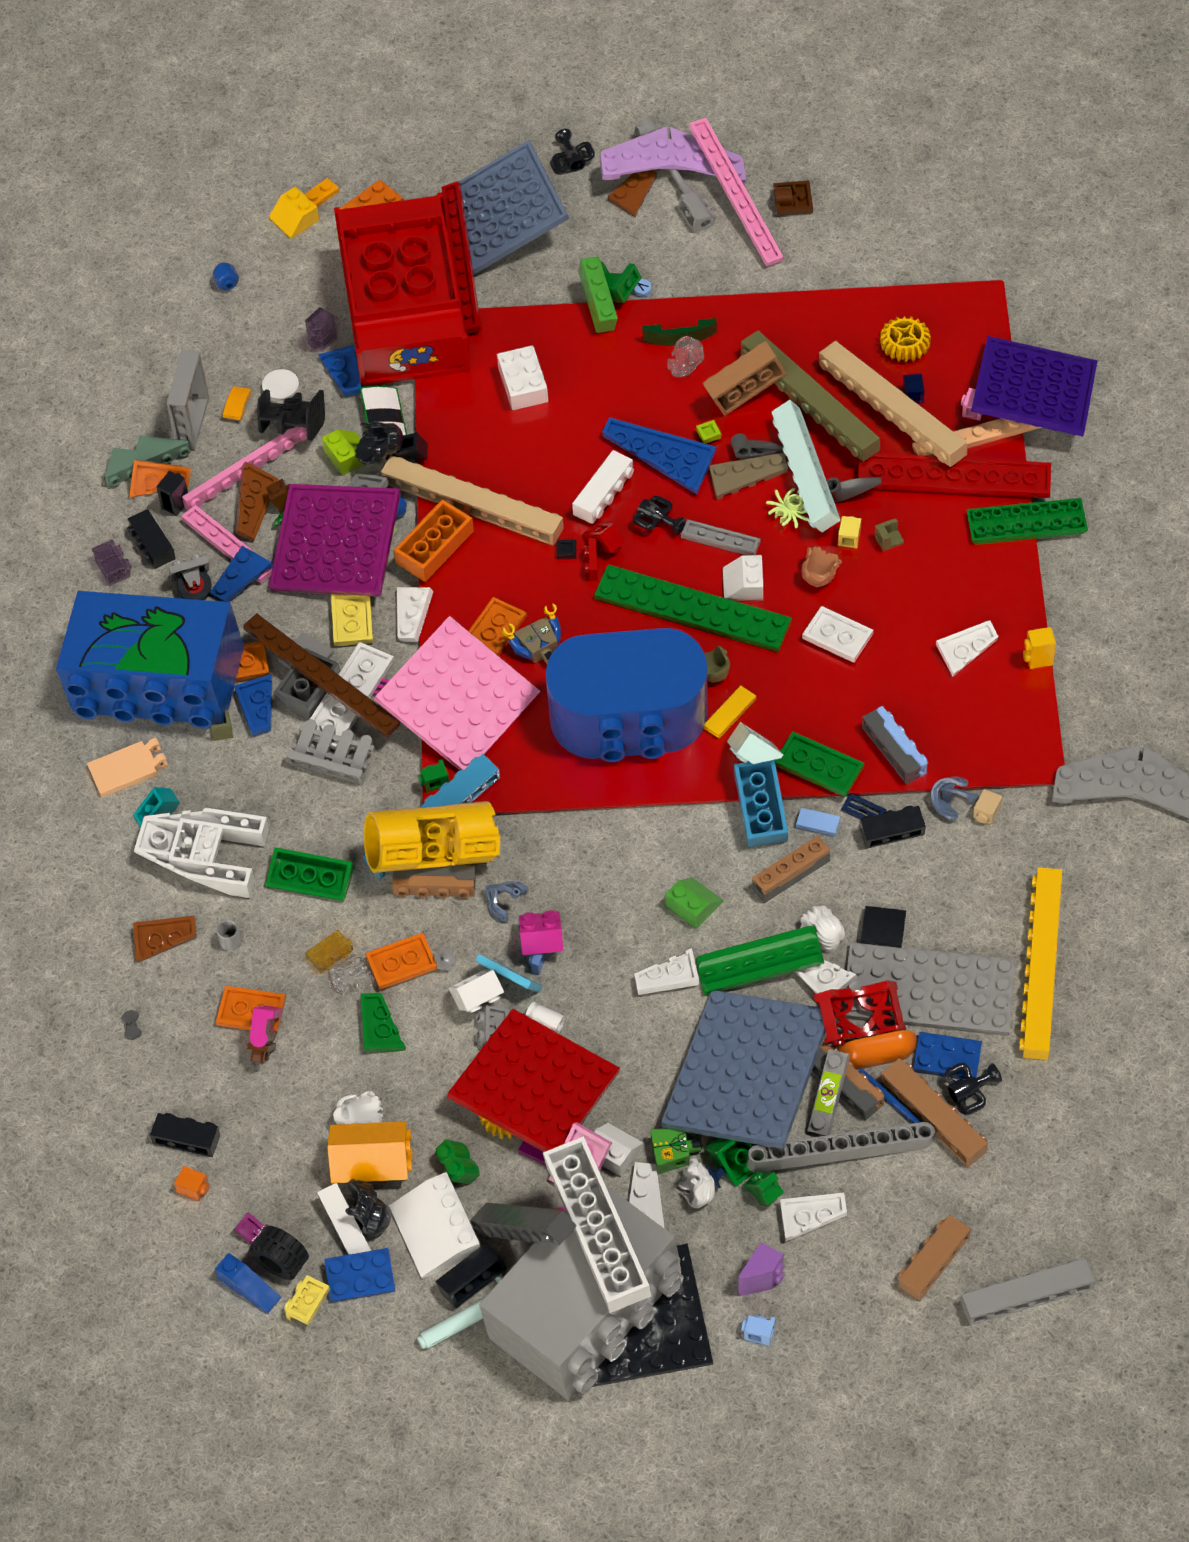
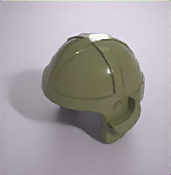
[704,646,731,683]

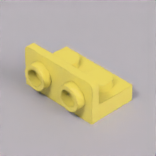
[284,1275,330,1325]

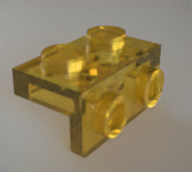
[305,930,353,973]

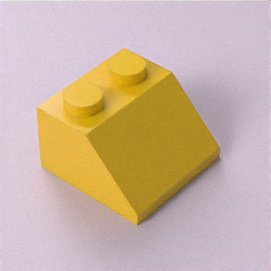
[269,186,320,239]

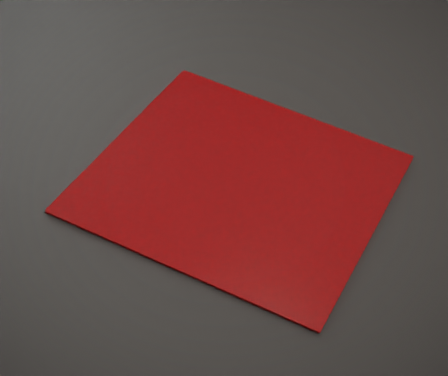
[415,280,1065,814]

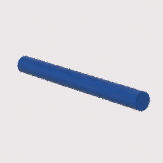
[858,1068,923,1124]

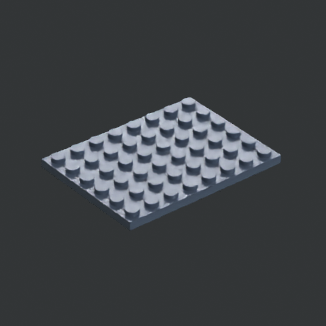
[661,991,826,1149]

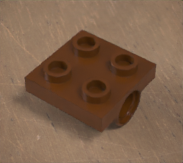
[773,180,813,216]

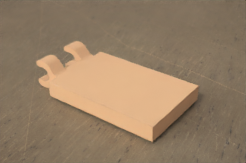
[87,738,168,797]

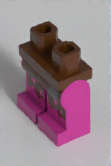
[247,1005,283,1063]

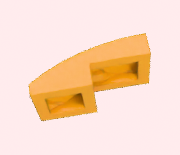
[223,386,251,420]

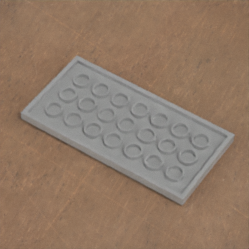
[842,942,1016,1036]

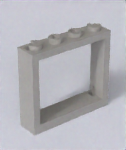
[167,350,209,451]

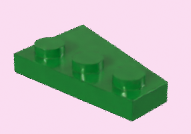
[360,993,406,1052]

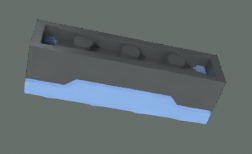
[862,706,928,785]

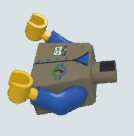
[501,603,561,664]

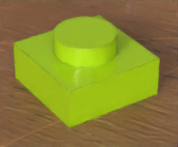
[696,420,721,444]

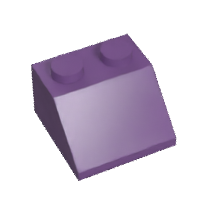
[738,1242,785,1296]

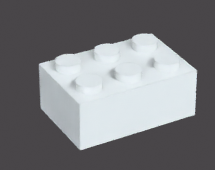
[497,346,548,410]

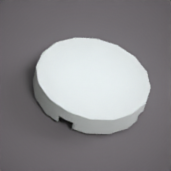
[262,369,299,403]

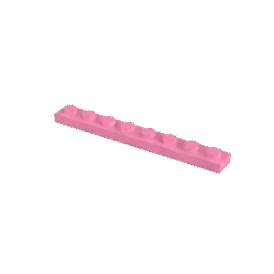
[182,427,307,511]

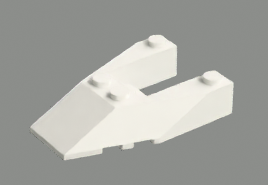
[134,808,269,898]

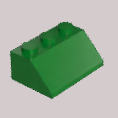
[705,1138,779,1187]

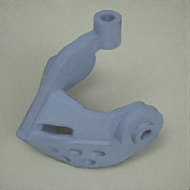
[931,776,979,820]
[485,881,529,922]

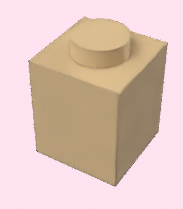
[973,789,1003,825]

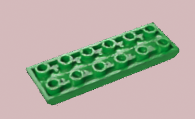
[967,498,1088,544]
[695,926,825,996]

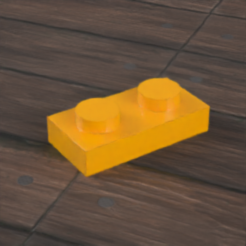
[304,178,340,207]

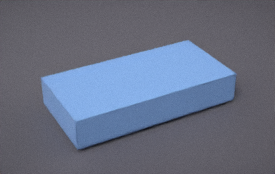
[796,808,840,837]

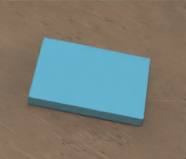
[476,954,543,992]

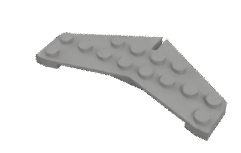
[1052,745,1189,819]

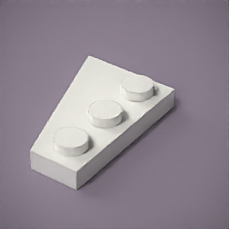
[397,587,433,642]

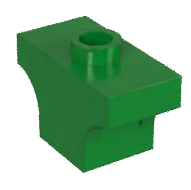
[743,1171,785,1206]

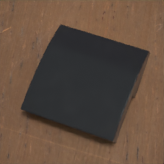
[860,906,906,948]

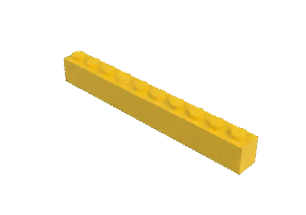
[1019,867,1062,1060]

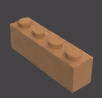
[898,1214,971,1301]

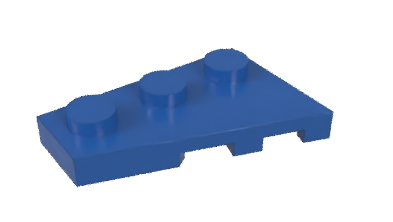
[318,345,362,397]
[210,546,274,602]

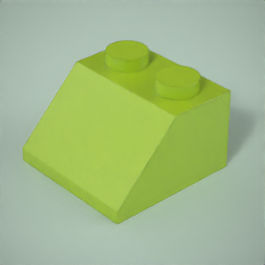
[321,429,364,476]

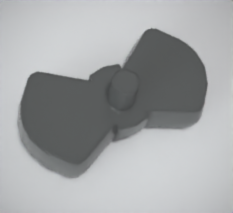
[122,1010,142,1040]

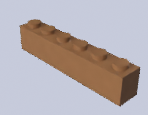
[881,1058,988,1167]

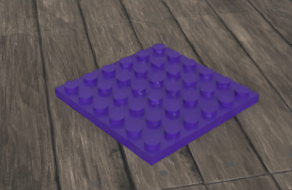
[971,336,1098,437]

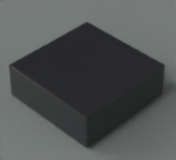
[557,539,577,559]

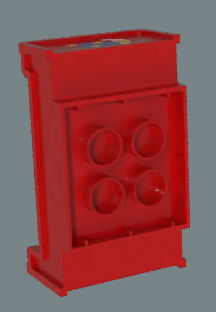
[334,192,471,386]

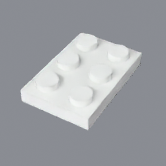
[802,606,873,663]

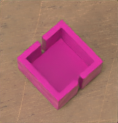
[519,910,564,955]

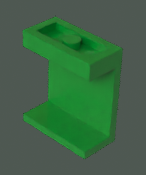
[601,262,642,303]

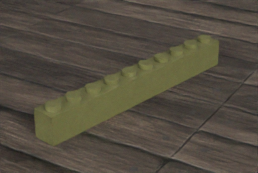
[741,331,880,462]

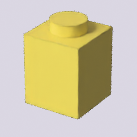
[838,516,861,548]

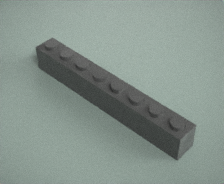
[470,1203,577,1245]

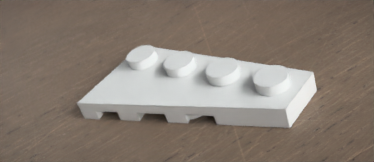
[629,1162,665,1229]

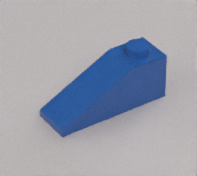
[215,1253,281,1314]

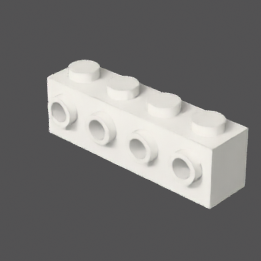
[572,450,634,524]

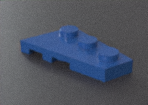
[234,674,272,736]

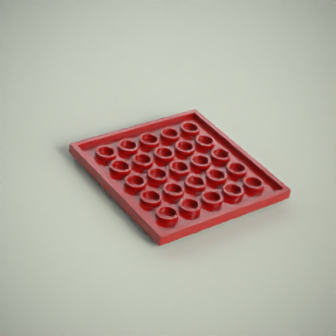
[447,1008,620,1152]

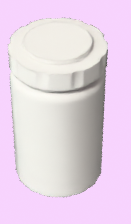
[525,1002,566,1034]

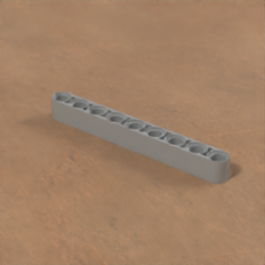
[747,1122,935,1172]

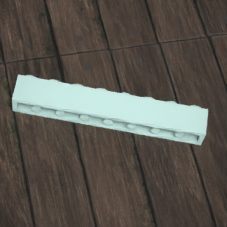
[772,400,841,532]

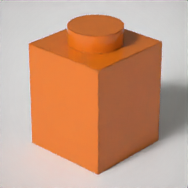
[174,1166,210,1201]

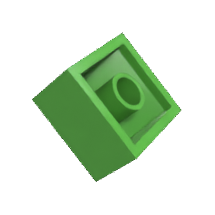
[665,877,723,929]

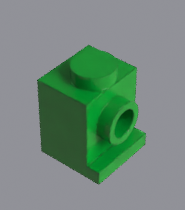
[417,759,449,793]

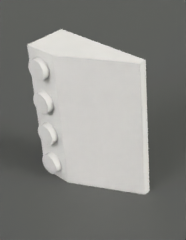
[389,1172,480,1279]

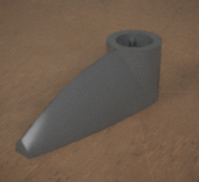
[730,433,784,459]
[827,477,882,502]

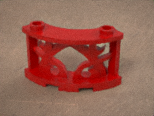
[814,980,906,1047]

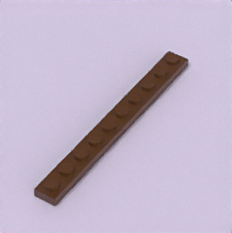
[243,613,400,738]

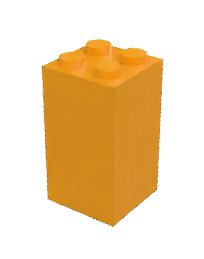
[328,1121,413,1183]

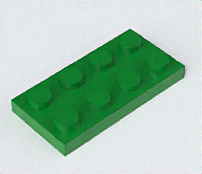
[775,731,864,797]

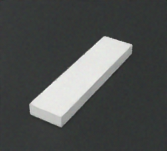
[317,1183,371,1255]

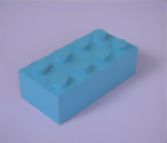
[734,760,788,847]

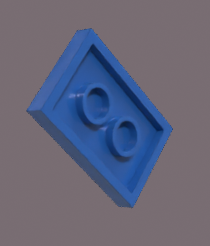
[913,1032,982,1079]
[324,1248,395,1303]

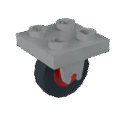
[169,555,212,600]

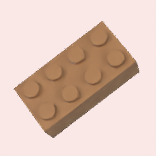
[703,341,787,416]

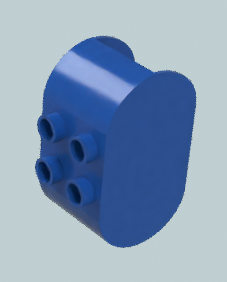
[546,628,708,762]

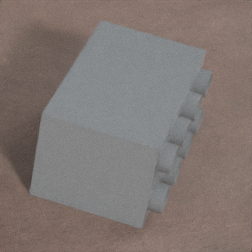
[479,1185,684,1400]

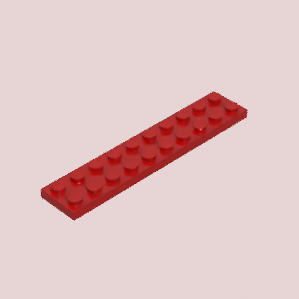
[858,453,1052,498]

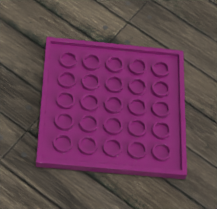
[269,484,401,597]

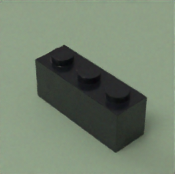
[127,509,176,569]
[859,806,926,849]
[150,1113,220,1157]
[435,1242,507,1308]

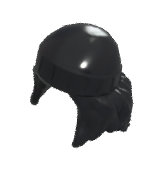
[355,421,404,465]
[345,1179,391,1237]

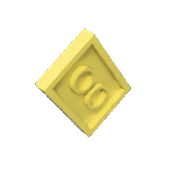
[331,594,373,647]

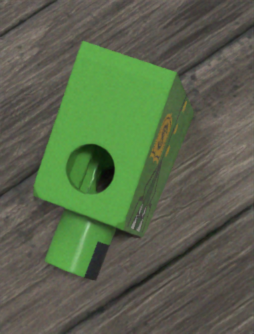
[650,1129,701,1175]

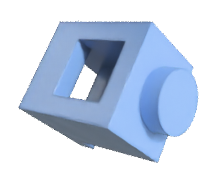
[741,1315,776,1346]

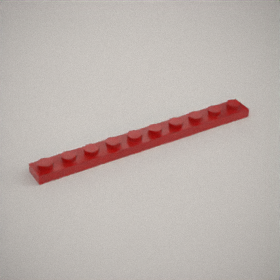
[441,181,482,334]

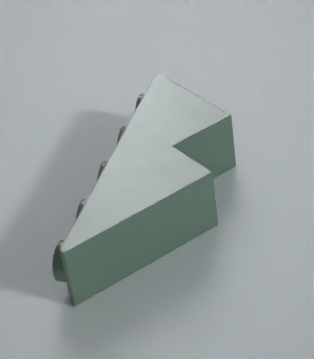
[105,435,191,487]

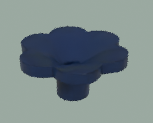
[705,1165,726,1189]

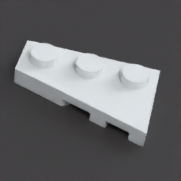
[936,620,998,677]
[634,948,699,995]
[795,960,857,994]
[780,1193,847,1242]

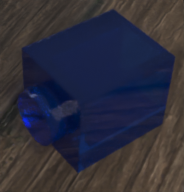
[903,374,924,404]

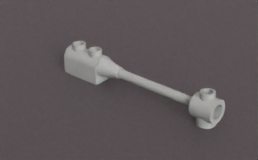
[634,118,716,233]

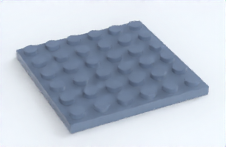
[459,140,570,274]

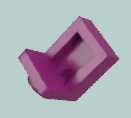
[233,1212,269,1245]

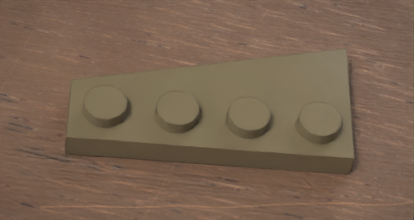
[709,453,788,500]

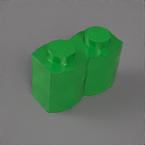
[436,1139,480,1184]

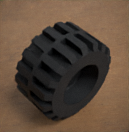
[250,1225,309,1280]

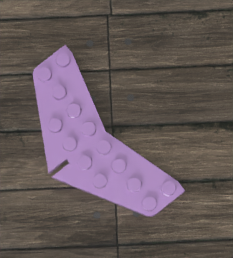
[600,126,746,185]

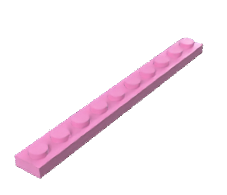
[689,118,783,267]

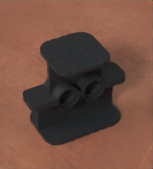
[257,389,325,441]

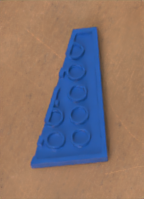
[603,418,716,495]

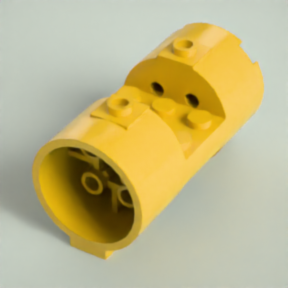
[363,801,501,873]

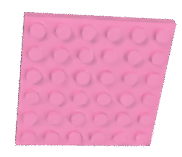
[374,616,540,771]

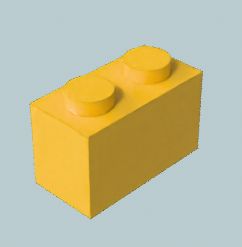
[1023,627,1056,669]

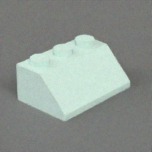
[727,722,783,764]

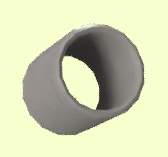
[216,920,241,951]

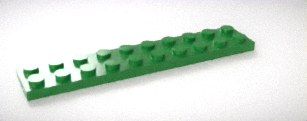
[594,565,792,653]

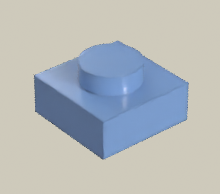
[529,953,546,975]

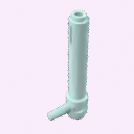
[417,1274,503,1349]

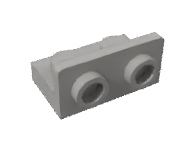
[476,1004,509,1050]

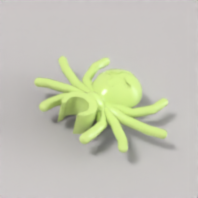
[766,488,808,528]

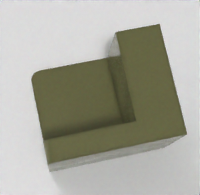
[875,518,904,551]
[211,710,234,741]

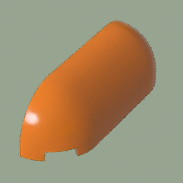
[837,1030,917,1070]

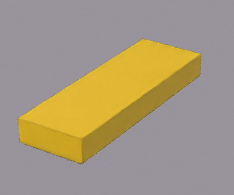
[704,686,756,739]

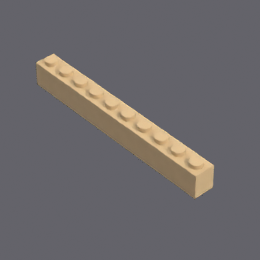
[819,341,967,467]
[381,455,564,546]

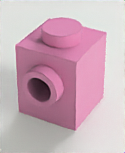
[961,388,983,421]

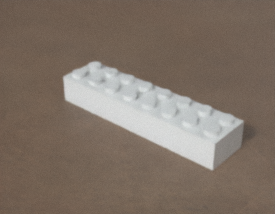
[543,1136,651,1313]

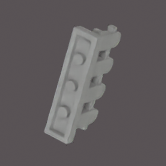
[286,719,375,785]

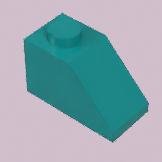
[133,787,180,827]

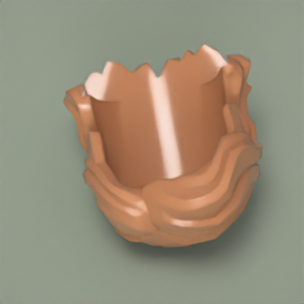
[802,547,842,587]

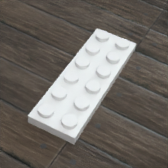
[310,642,394,750]

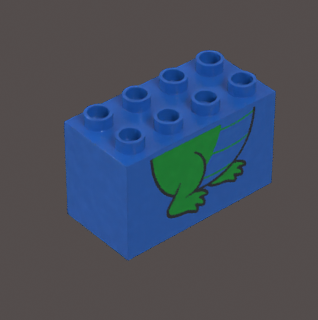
[56,591,244,728]

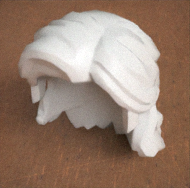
[800,905,845,953]
[333,1091,383,1124]
[678,1158,715,1208]

